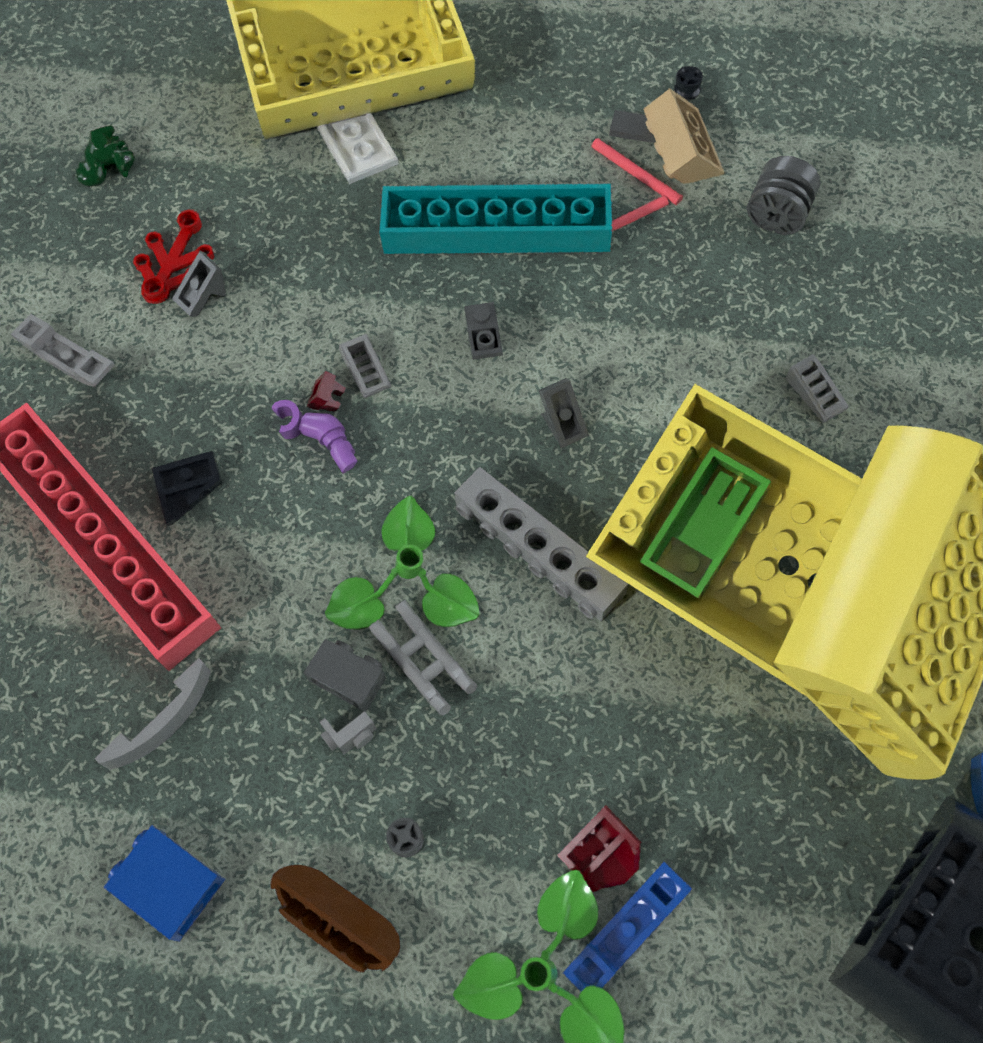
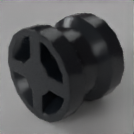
[674,66,703,100]

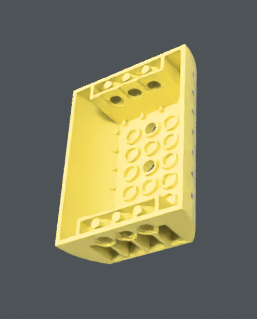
[226,0,475,139]

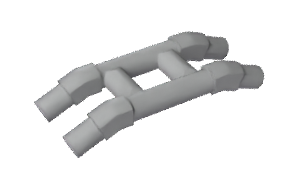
[369,599,477,715]

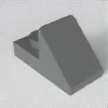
[172,251,226,317]
[538,378,589,448]

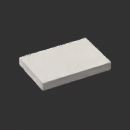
[317,113,399,184]

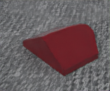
[557,806,641,892]

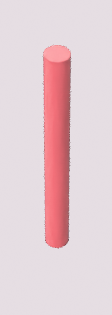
[592,138,683,205]
[612,195,669,232]

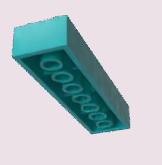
[379,184,612,254]

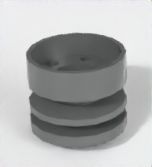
[746,156,821,235]

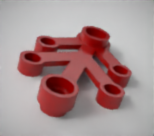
[133,210,215,304]

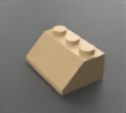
[644,89,725,184]

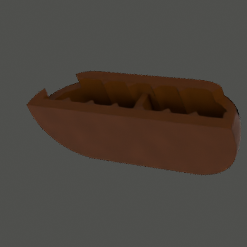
[271,865,400,973]

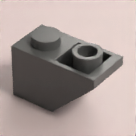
[464,302,503,360]

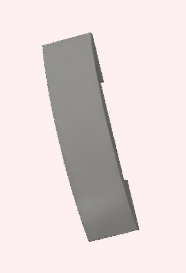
[11,314,115,387]
[95,658,211,770]

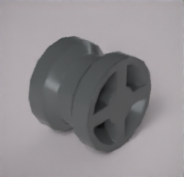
[386,817,424,858]

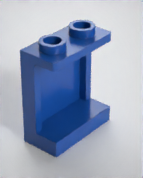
[104,825,226,942]

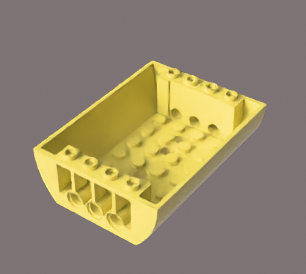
[586,384,862,696]
[774,426,983,780]

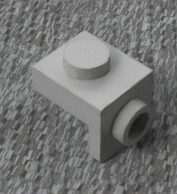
[320,711,377,755]

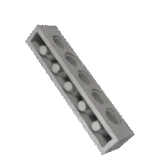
[454,467,628,622]

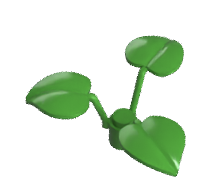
[325,496,479,630]
[453,870,624,1043]

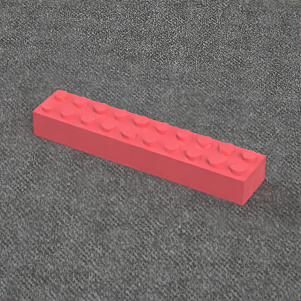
[0,403,221,671]

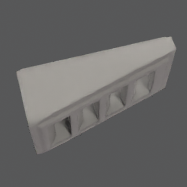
[339,334,391,399]
[786,354,849,423]

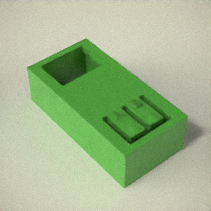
[640,447,771,600]

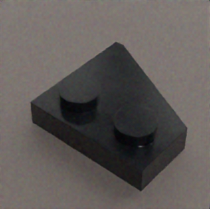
[152,451,222,526]

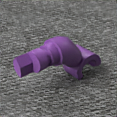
[272,400,357,474]

